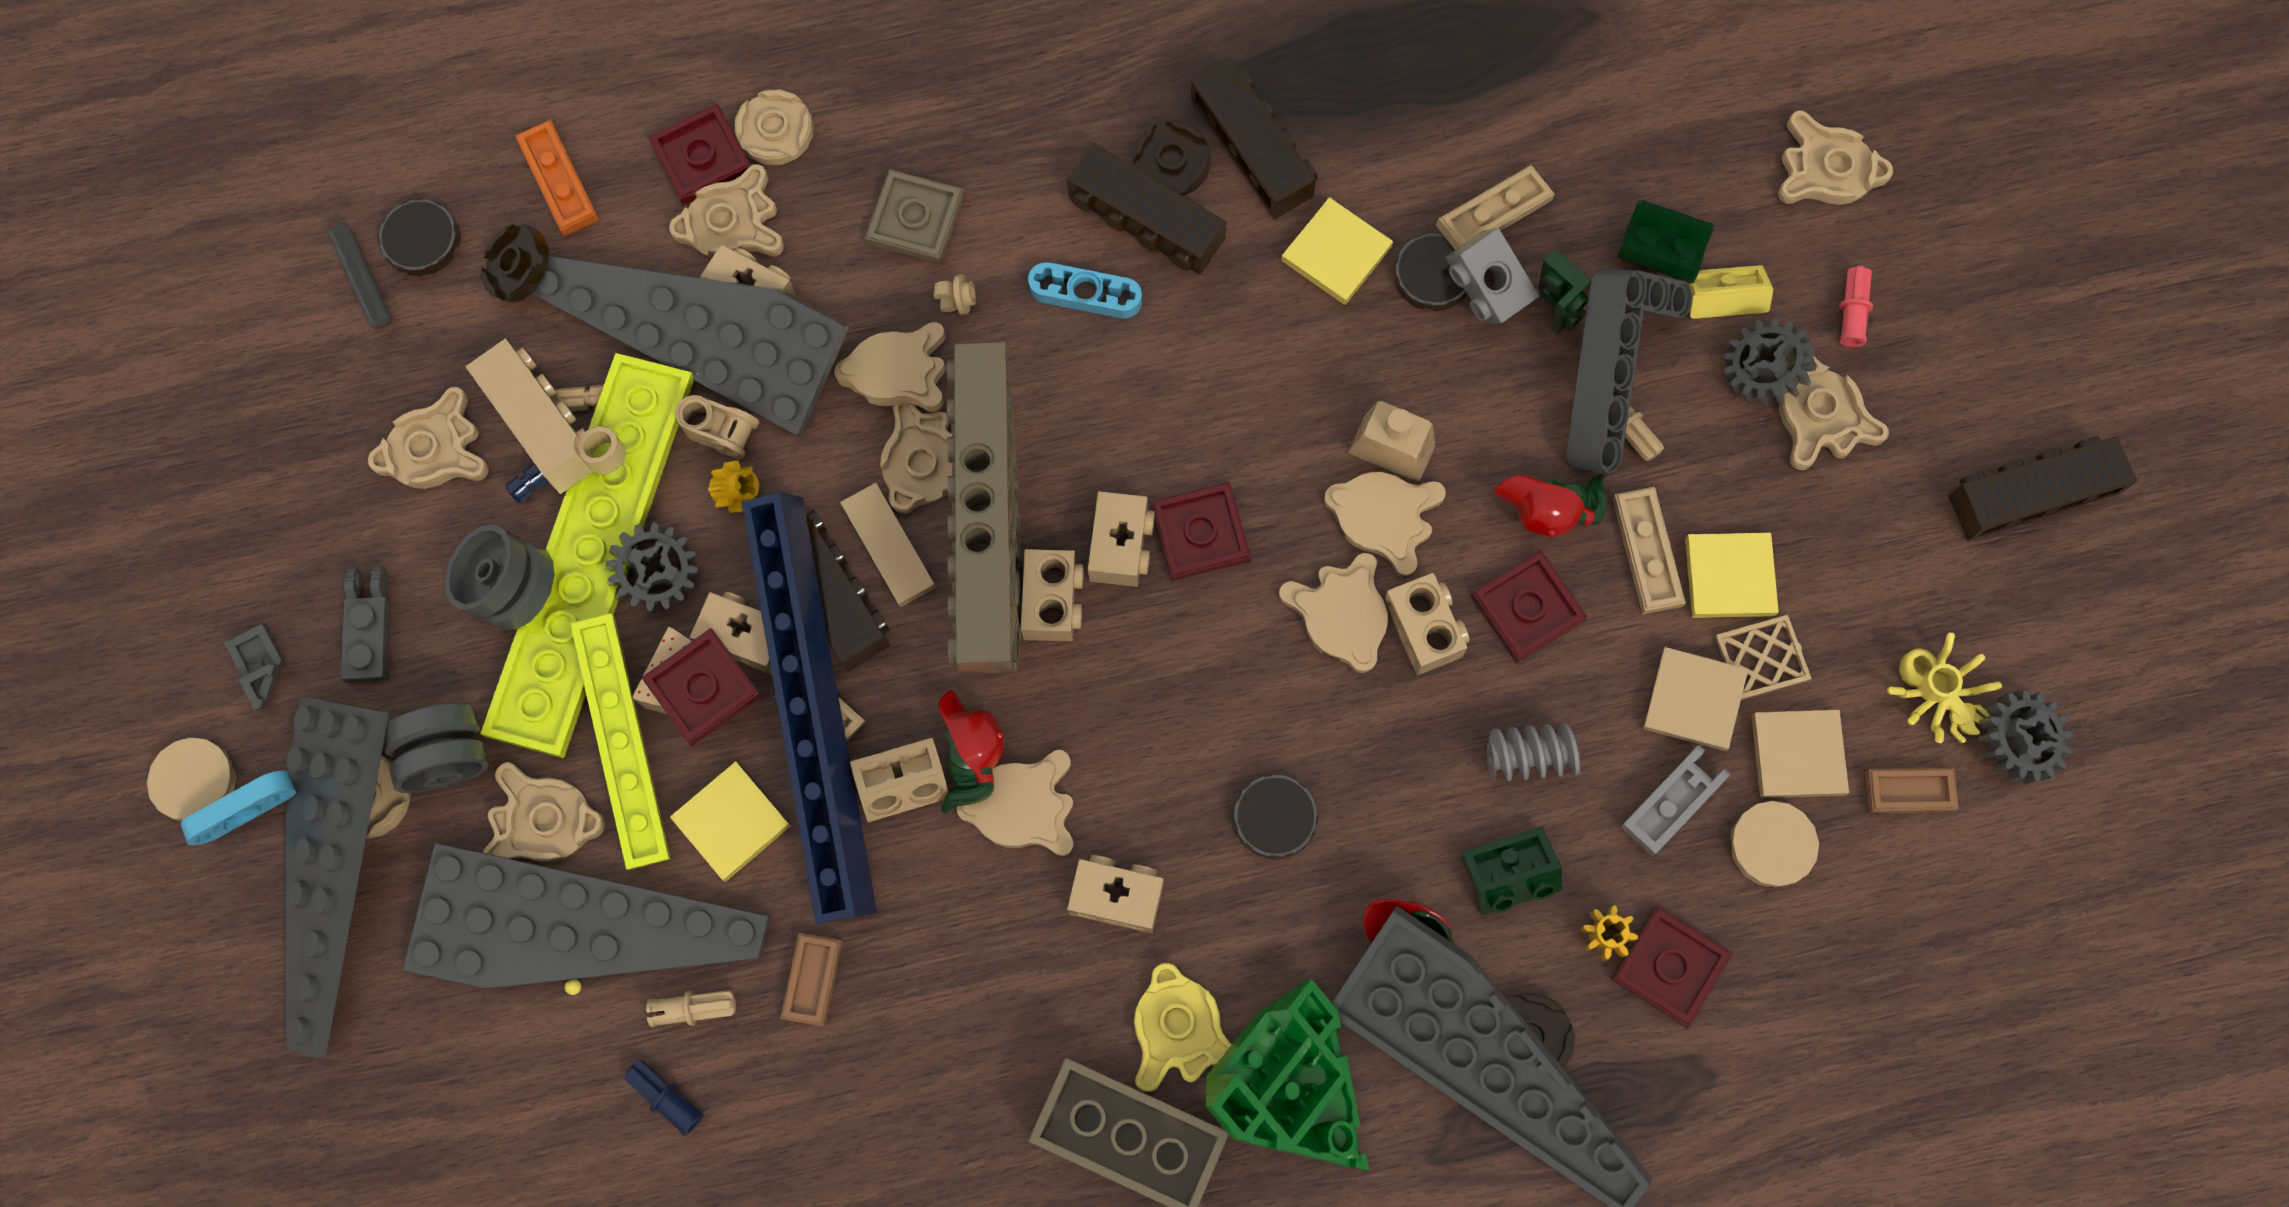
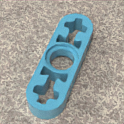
[1028,262,1142,319]
[180,771,296,845]

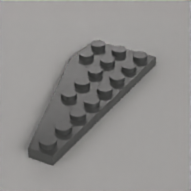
[532,255,850,435]
[286,696,389,1058]
[403,843,771,989]
[1332,906,1652,1207]

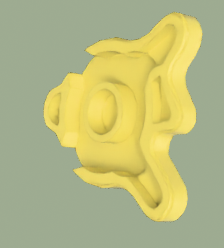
[1134,963,1232,1093]

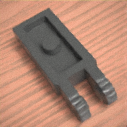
[341,566,391,683]

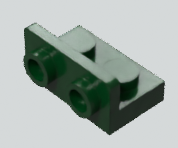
[1617,200,1714,284]
[1538,249,1592,335]
[1461,827,1562,915]

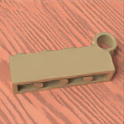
[465,338,626,494]

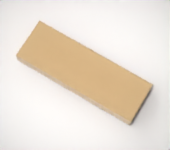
[1436,165,1555,250]
[840,483,936,608]
[1612,487,1686,615]

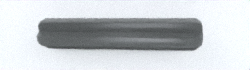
[328,223,391,329]

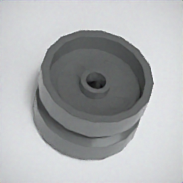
[444,524,555,630]
[383,703,489,793]

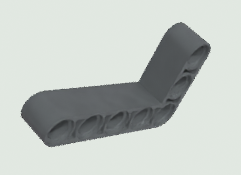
[1567,269,1692,474]

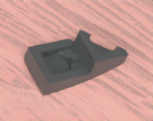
[224,624,284,711]

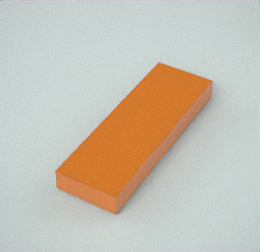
[515,120,600,237]

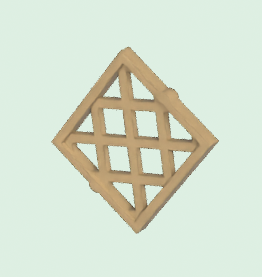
[1715,615,1812,700]

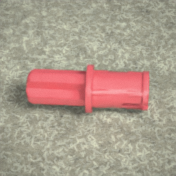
[1839,266,1873,347]

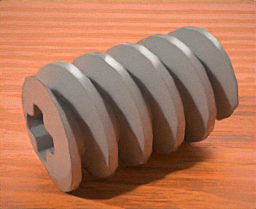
[1487,722,1580,783]

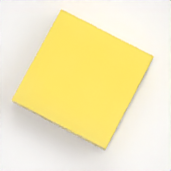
[1281,197,1393,305]
[1685,533,1779,618]
[670,761,791,882]

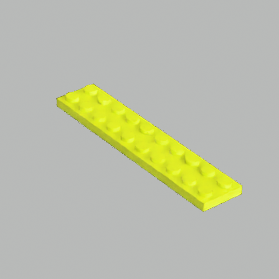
[480,353,694,758]

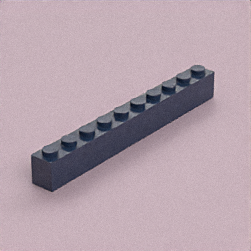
[742,492,877,924]

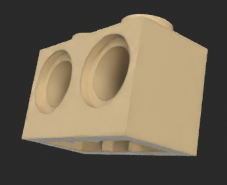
[1021,549,1084,641]
[1384,573,1470,676]
[850,737,948,823]

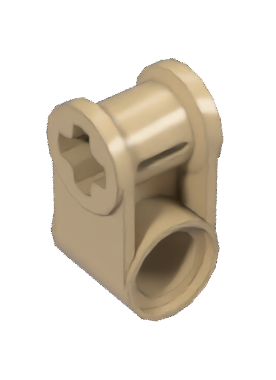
[675,395,759,460]

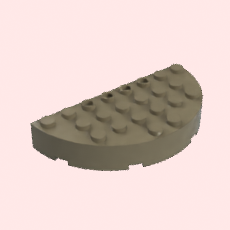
[947,342,1022,675]

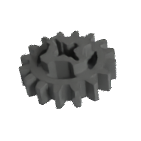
[1724,318,1817,406]
[605,522,698,614]
[1978,690,2074,784]

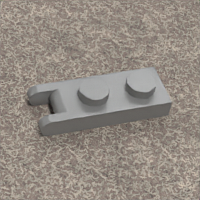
[1620,745,1731,856]

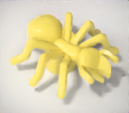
[1887,632,2002,744]

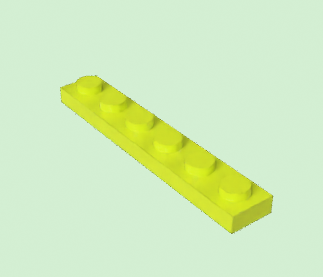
[570,613,671,870]

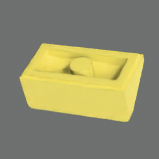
[1685,265,1774,319]

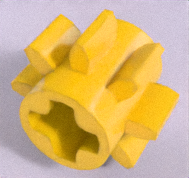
[708,461,760,513]
[1580,905,1638,961]

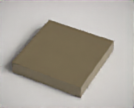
[864,169,965,264]

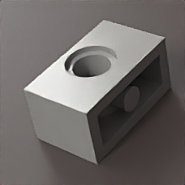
[1445,228,1539,325]

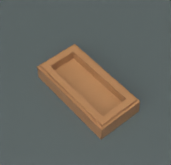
[1864,768,1959,813]
[780,933,843,1027]

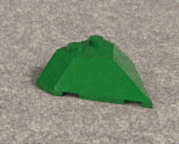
[1206,979,1369,1171]

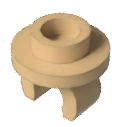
[934,274,976,315]

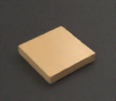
[1643,647,1748,752]
[1751,710,1849,799]

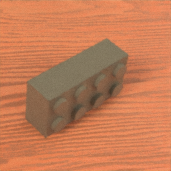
[1028,1058,1229,1207]

